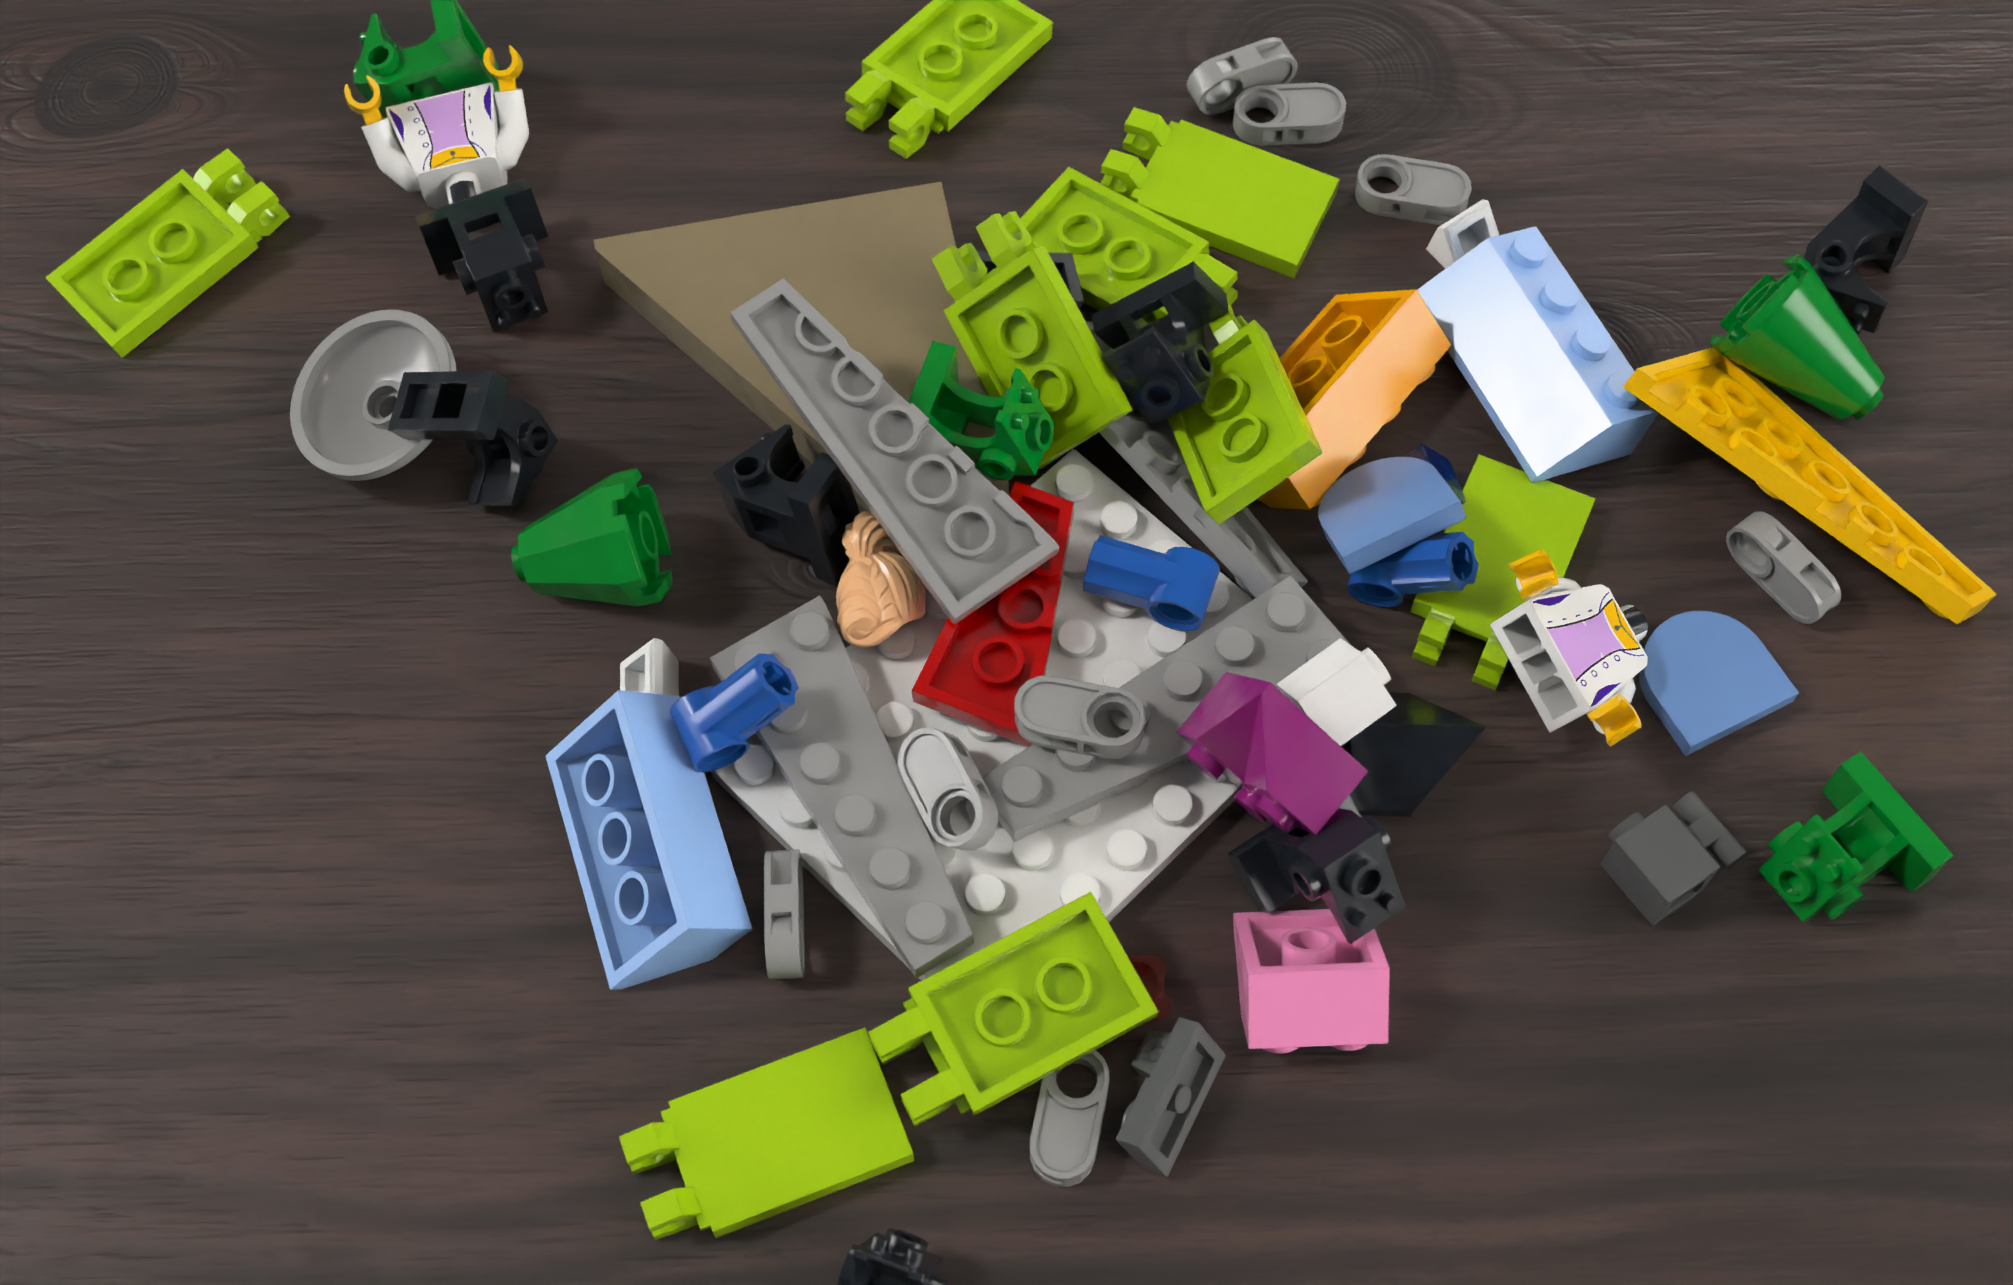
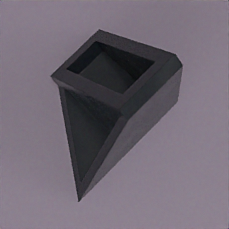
[1344,692,1486,817]

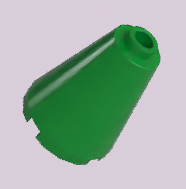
[1709,254,1885,421]

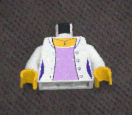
[344,45,529,208]
[1490,549,1648,747]

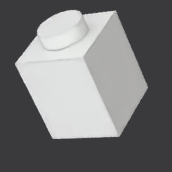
[1276,638,1397,746]

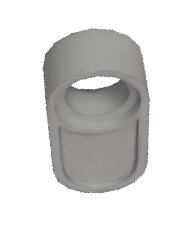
[1187,37,1298,115]
[1233,83,1346,146]
[1355,155,1472,225]
[1726,511,1841,624]
[1014,676,1145,759]
[898,727,998,851]
[764,849,805,980]
[1030,1050,1109,1187]

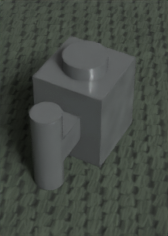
[1600,791,1748,926]

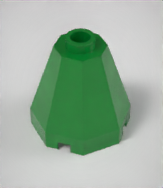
[512,468,673,607]

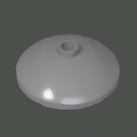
[290,309,456,481]

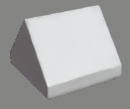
[1426,199,1499,269]
[620,638,679,696]

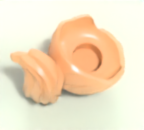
[836,511,927,647]

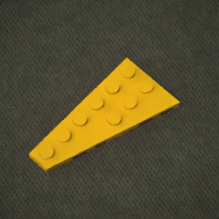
[1623,347,1997,624]

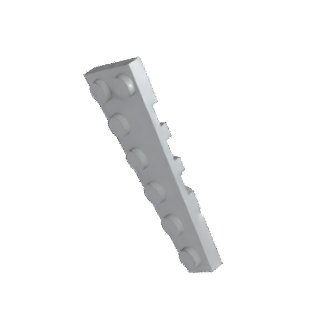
[730,278,1059,625]
[1086,321,1308,598]
[982,575,1350,842]
[710,595,974,978]

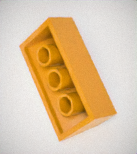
[1258,289,1451,510]

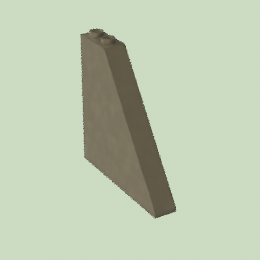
[593,182,1009,513]

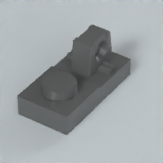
[1116,1017,1226,1177]

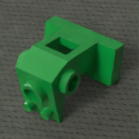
[353,0,499,117]
[908,341,1054,481]
[1758,751,1954,923]

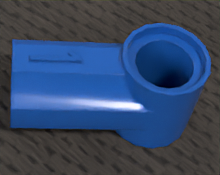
[1347,532,1479,608]
[1083,535,1220,632]
[670,653,799,773]

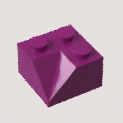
[1176,672,1368,835]

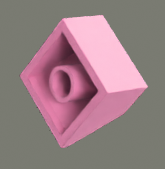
[1233,909,1390,1053]

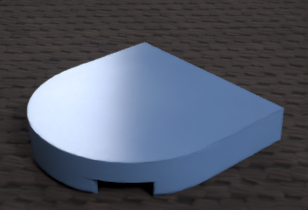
[1318,457,1466,574]
[1639,611,1799,756]

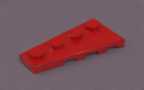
[912,481,1074,747]

